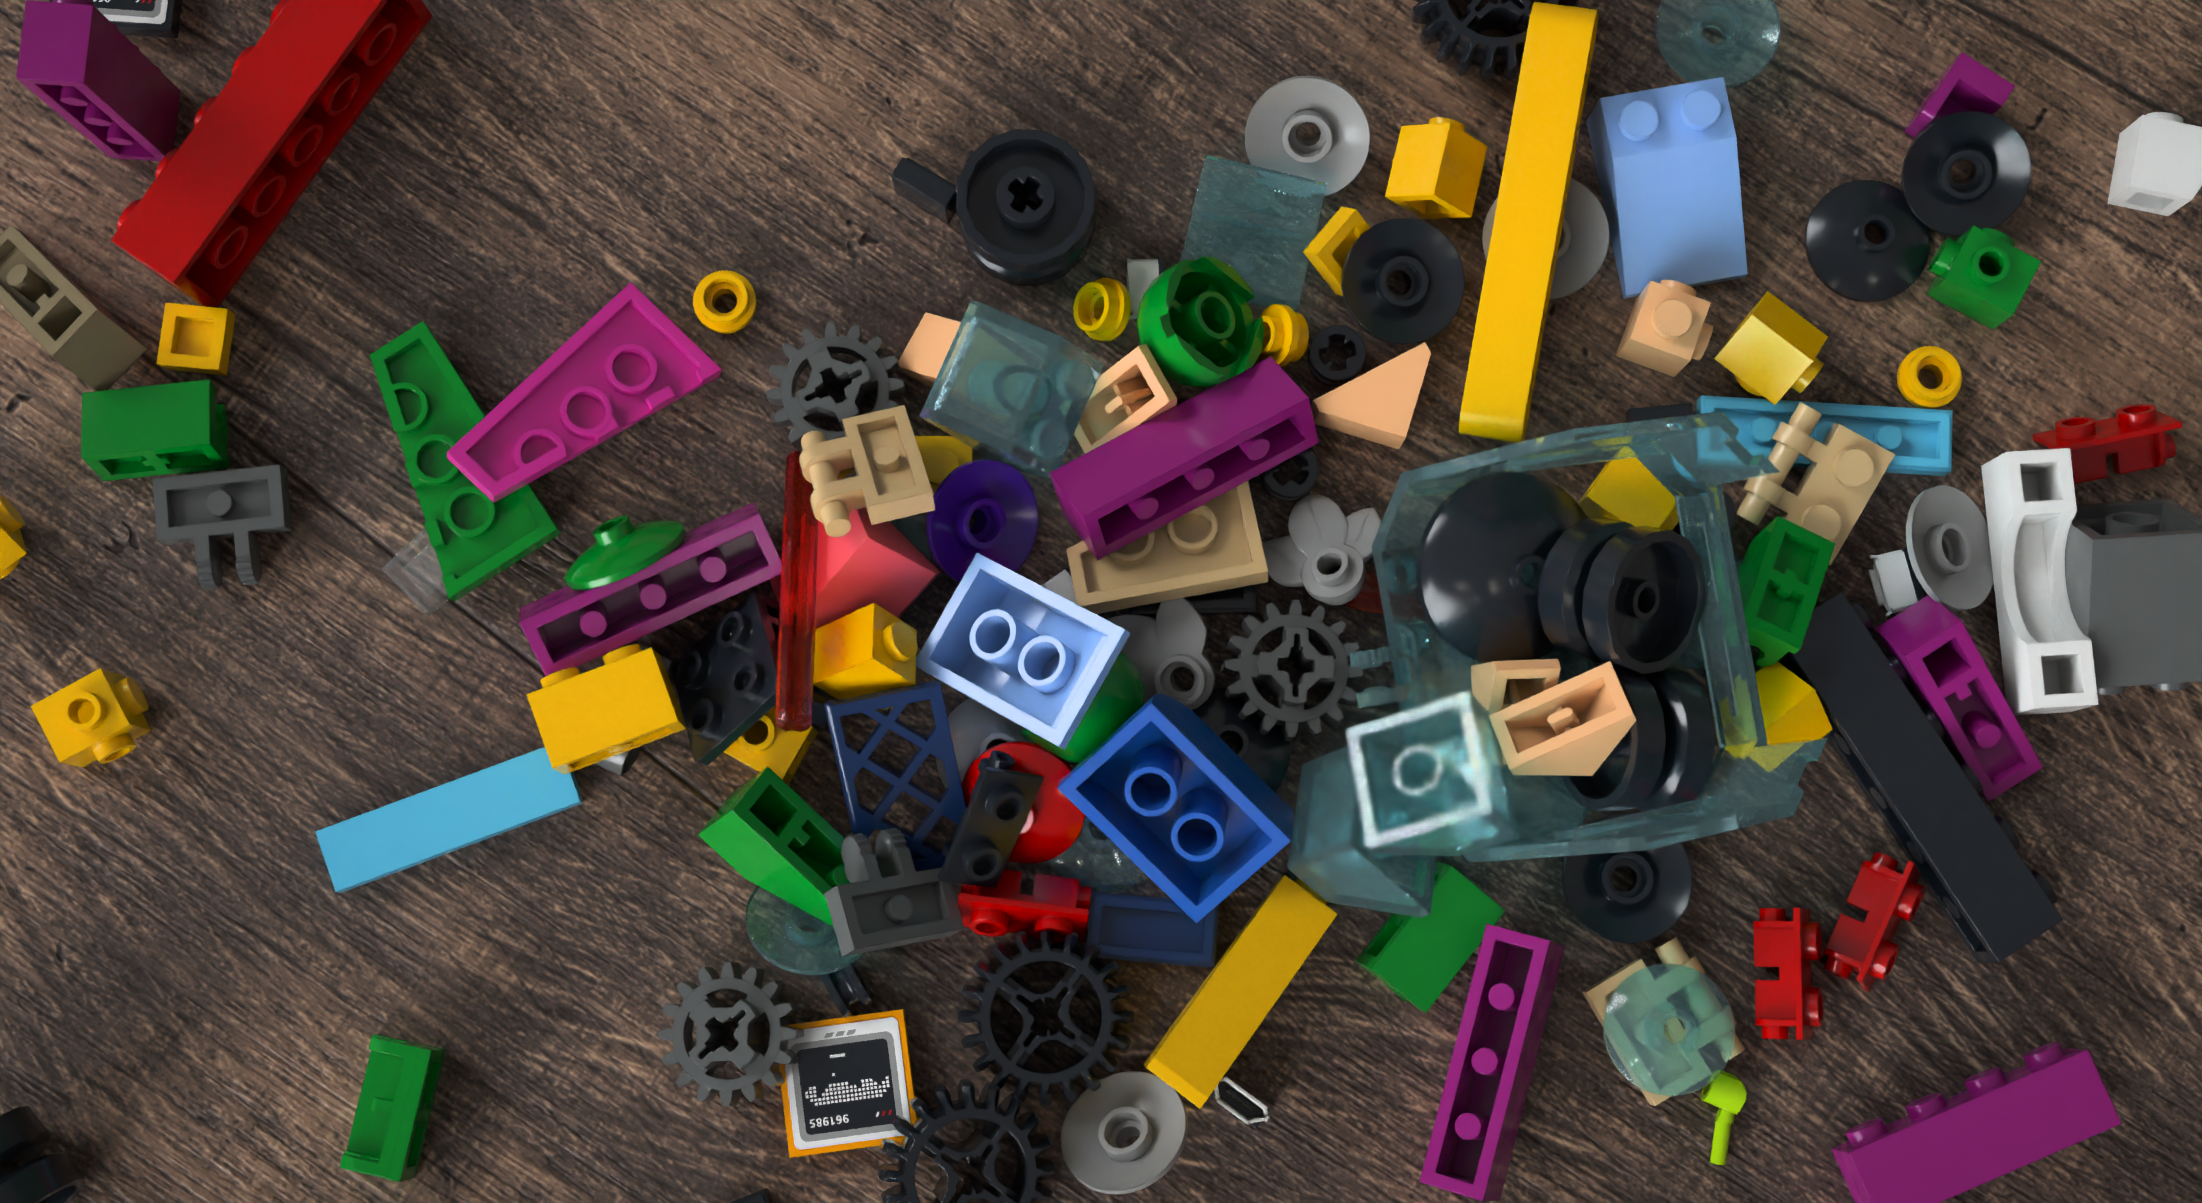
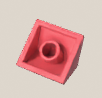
[769,507,940,642]

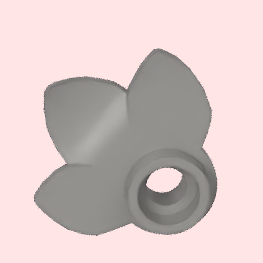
[1262,494,1384,605]
[1108,598,1215,710]

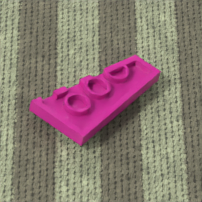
[447,282,722,503]

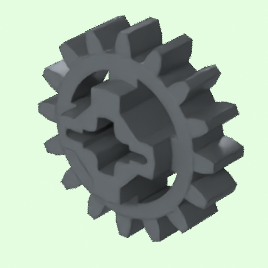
[766,322,906,448]
[1221,600,1363,742]
[658,962,804,1106]

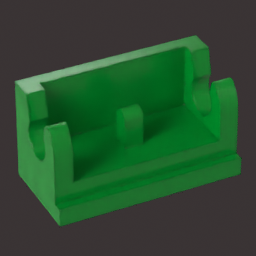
[81,379,230,481]
[1712,516,1835,667]
[1355,860,1505,1013]
[340,1034,446,1182]

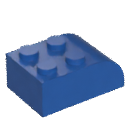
[1057,694,1295,923]

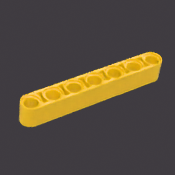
[1459,2,1599,444]

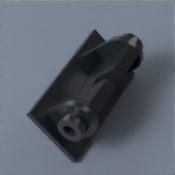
[938,750,1044,888]

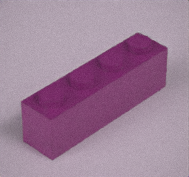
[16,0,181,161]
[1049,357,1319,560]
[519,502,786,677]
[1419,924,1565,1201]
[1831,1042,2122,1203]

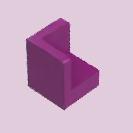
[1904,52,2015,162]

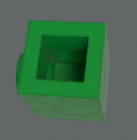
[1926,225,2041,330]

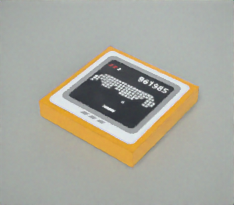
[779,1009,918,1158]

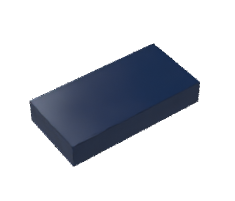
[1086,892,1219,967]

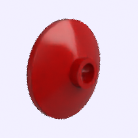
[961,741,1086,863]

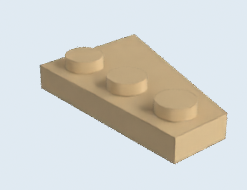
[1066,481,1268,614]

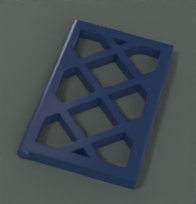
[824,680,966,872]

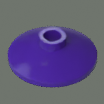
[927,459,1039,582]

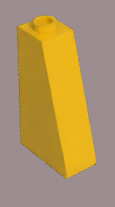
[1143,873,1337,1109]

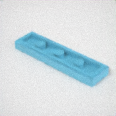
[1696,395,1953,476]
[315,747,584,893]

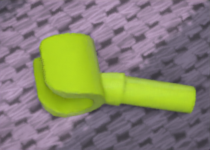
[1701,1068,1747,1165]

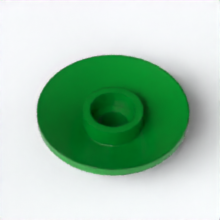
[564,515,686,590]

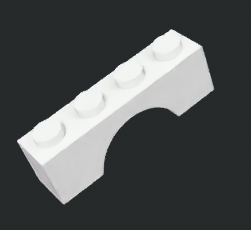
[2107,112,2202,216]
[1981,448,2099,716]

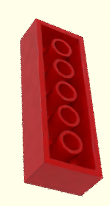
[110,0,432,308]

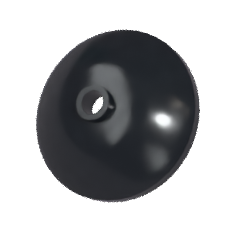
[1416,472,1588,663]

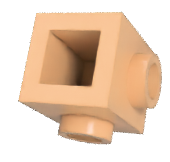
[1616,280,1713,377]

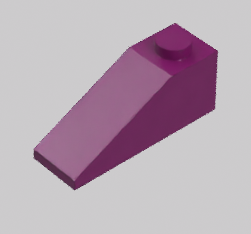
[1875,595,2043,802]

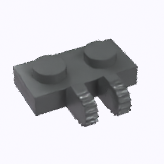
[152,464,292,590]
[824,828,965,957]

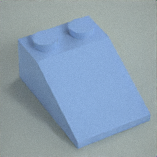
[1586,77,1748,299]
[916,553,1131,750]

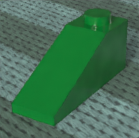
[698,766,885,927]

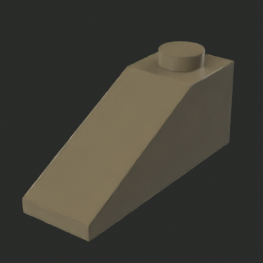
[0,224,147,391]

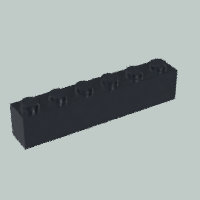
[1778,591,2063,963]

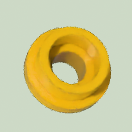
[693,270,757,334]
[1073,278,1131,342]
[1258,304,1309,367]
[1897,346,1962,409]

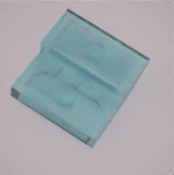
[1180,155,1327,312]

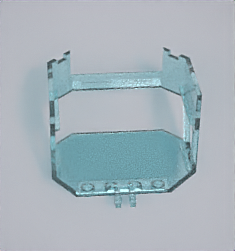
[1349,411,1828,863]

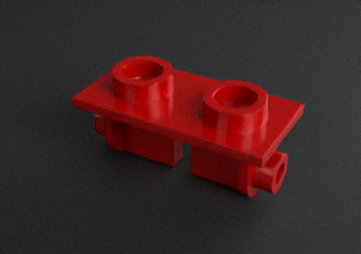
[2033,404,2183,484]
[1822,852,1925,993]
[958,870,1092,945]
[1753,908,1824,1040]

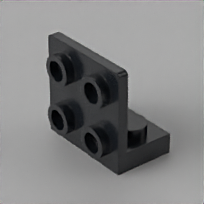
[672,591,835,766]

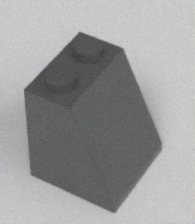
[2065,499,2202,695]

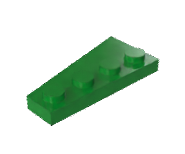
[370,321,562,602]

